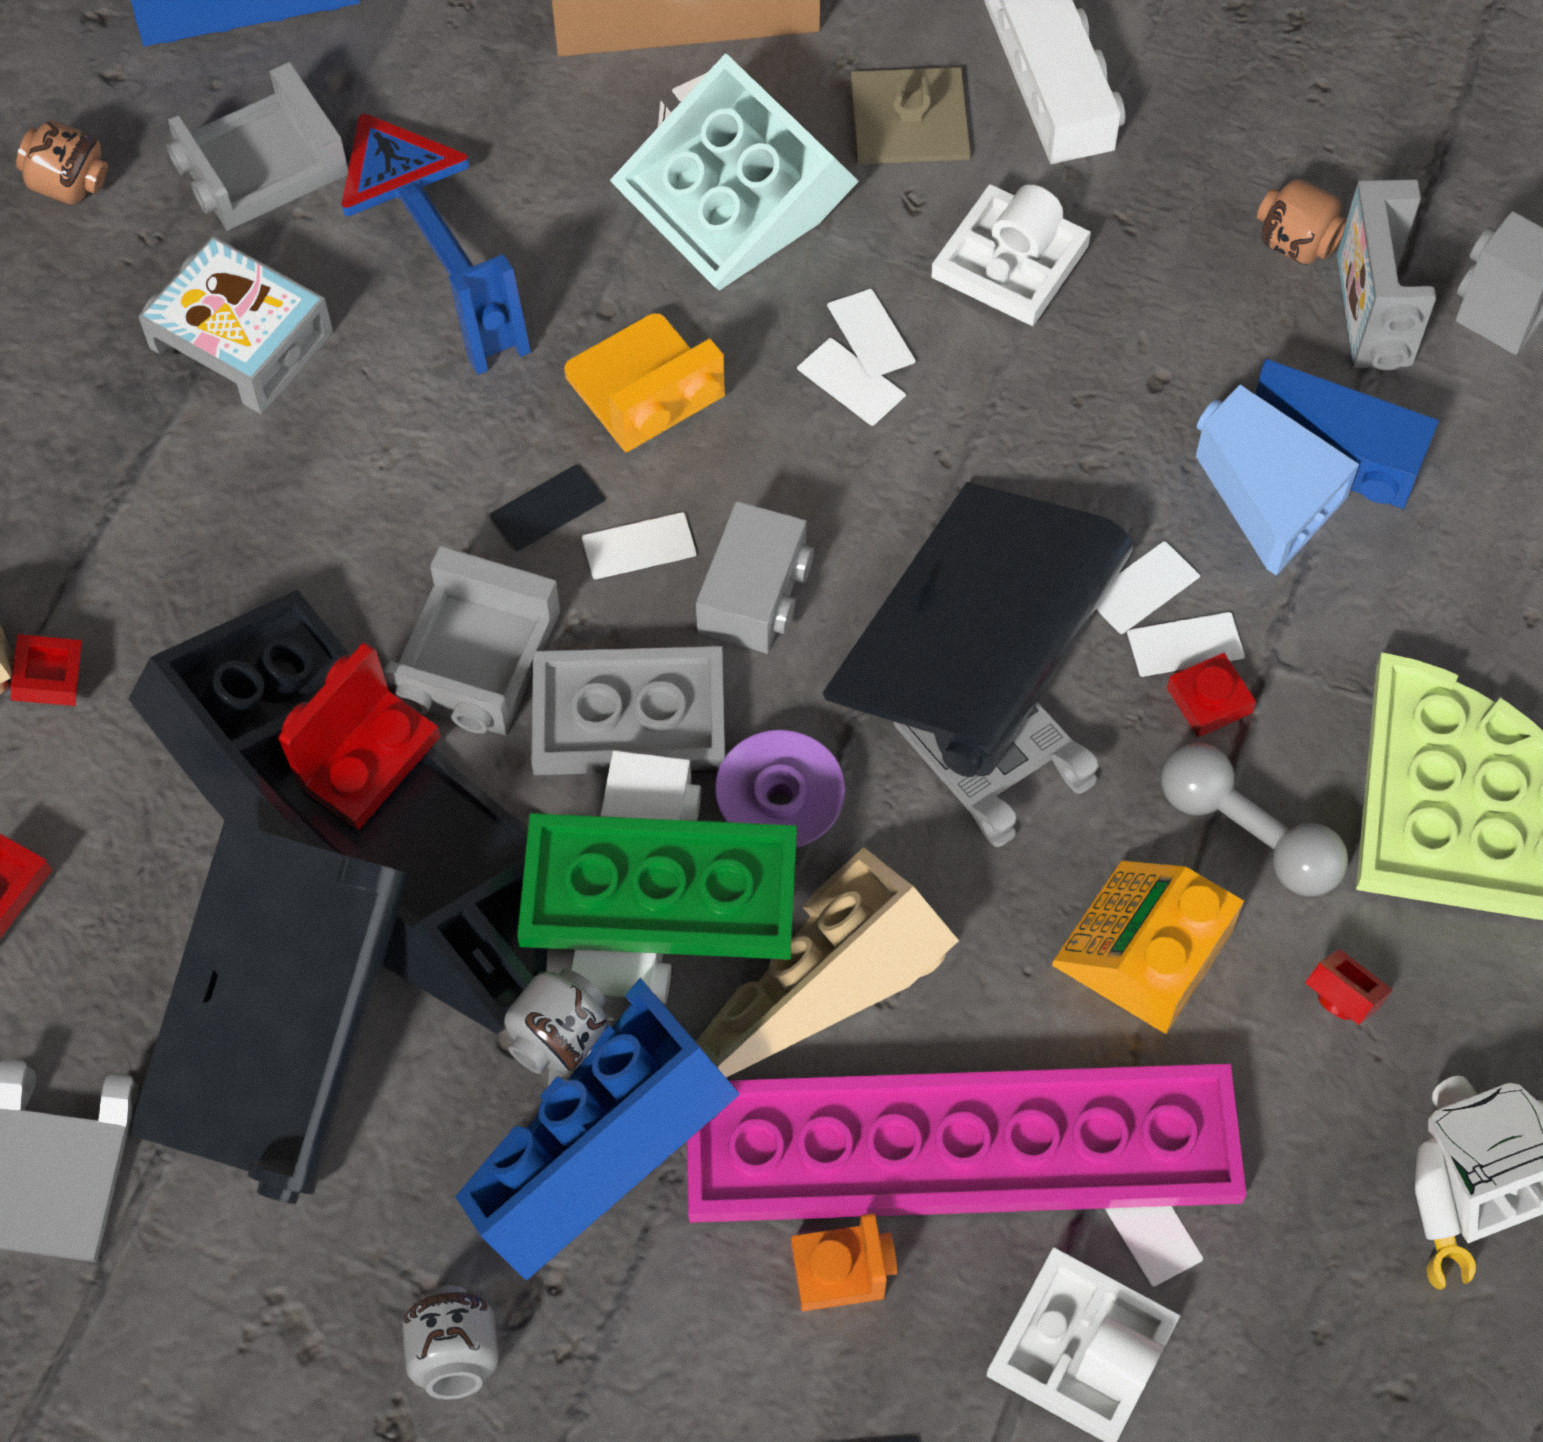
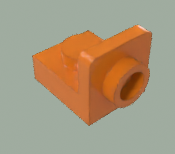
[791,1213,897,1312]

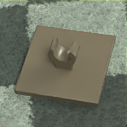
[851,67,970,164]

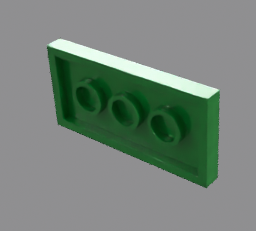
[518,813,797,960]

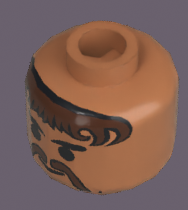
[16,120,108,205]
[1257,178,1347,265]

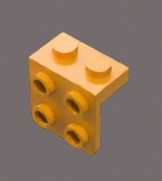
[564,313,725,453]

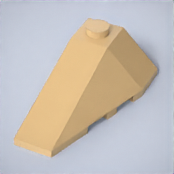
[696,847,959,1077]

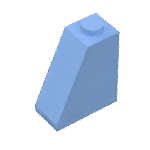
[1196,385,1359,576]

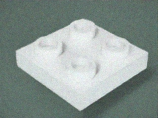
[931,184,1091,326]
[986,1247,1180,1442]

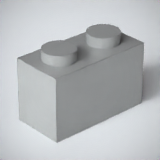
[1455,211,1543,356]
[696,501,814,654]

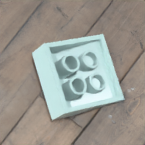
[610,53,859,291]

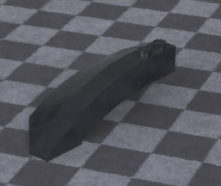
[128,589,548,1034]

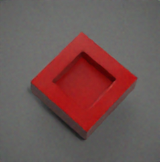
[11,634,82,706]
[1167,652,1256,738]
[1305,949,1393,1025]

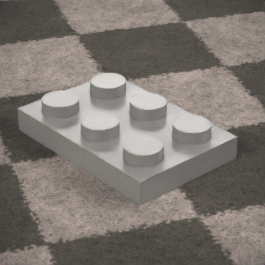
[532,646,725,775]

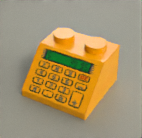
[1052,861,1244,1034]

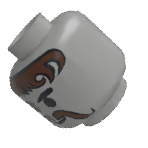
[504,969,607,1074]
[402,1285,498,1400]

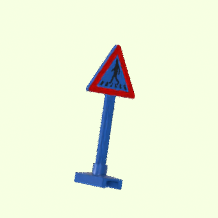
[341,114,531,375]

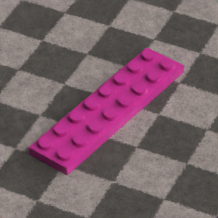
[687,1064,1246,1223]

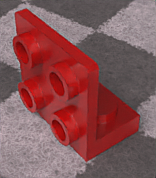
[279,642,441,831]

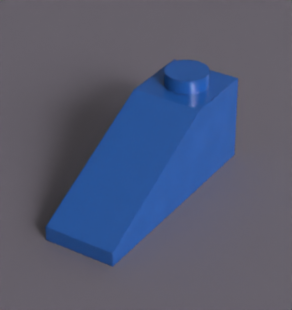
[1255,359,1439,509]

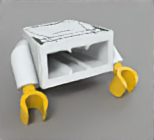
[1415,1076,1543,1290]

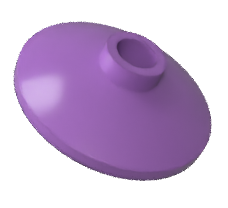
[715,730,845,848]

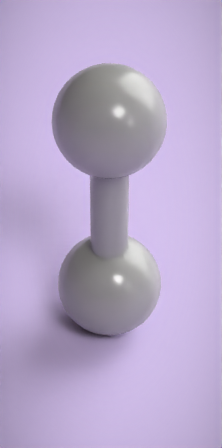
[1161,743,1348,897]

